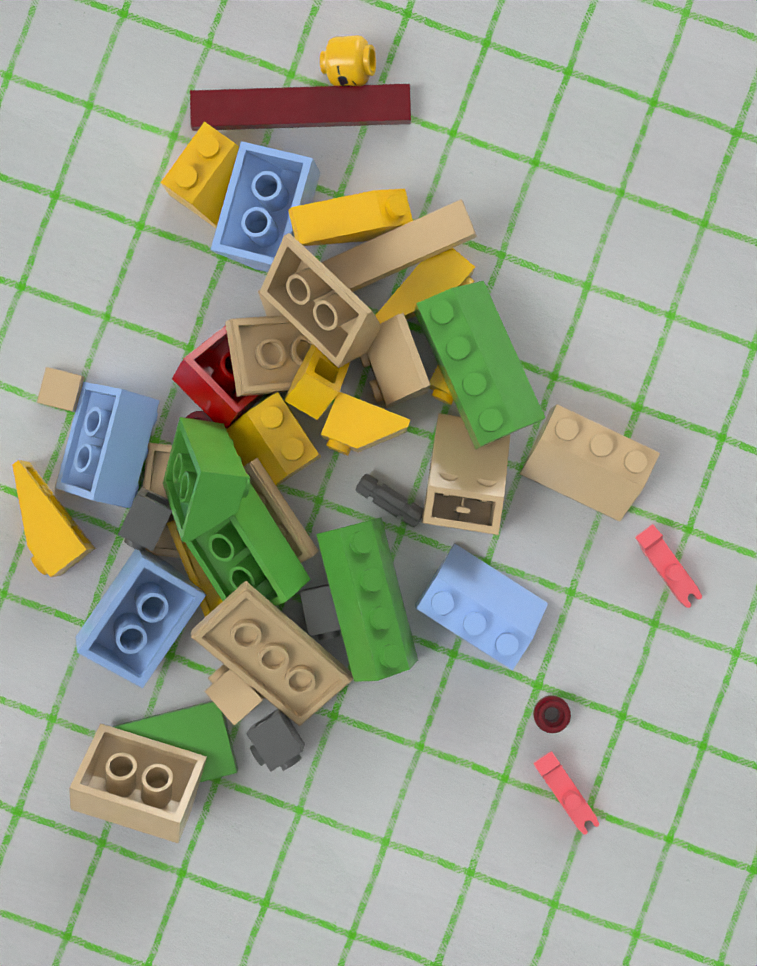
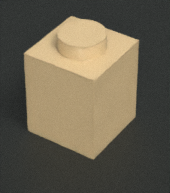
[204,664,264,726]

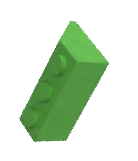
[163,417,250,542]
[176,484,311,606]

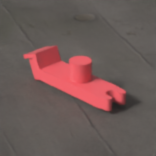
[635,524,702,608]
[533,751,599,835]

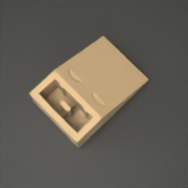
[421,413,510,535]

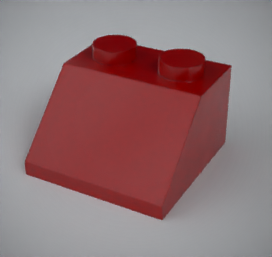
[172,318,264,430]

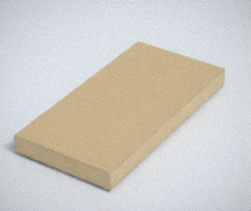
[191,581,353,726]

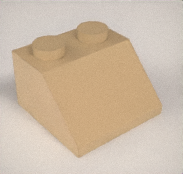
[360,313,430,408]

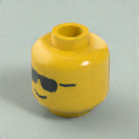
[320,35,376,86]

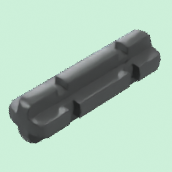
[355,474,423,527]

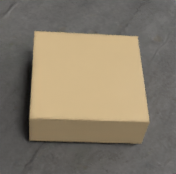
[37,367,85,412]

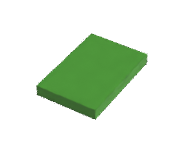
[112,701,238,782]

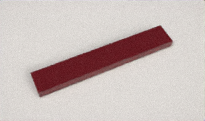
[190,84,411,131]

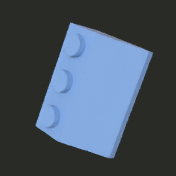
[210,141,320,272]
[55,382,160,508]
[415,543,548,671]
[75,549,206,688]

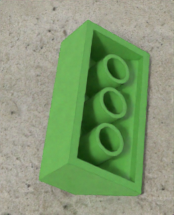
[414,281,545,449]
[316,517,418,682]

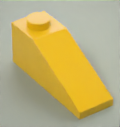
[288,189,413,246]
[375,248,475,324]
[284,343,350,420]
[12,460,96,577]

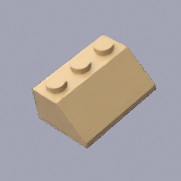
[260,233,381,368]
[520,404,660,521]
[69,723,207,843]

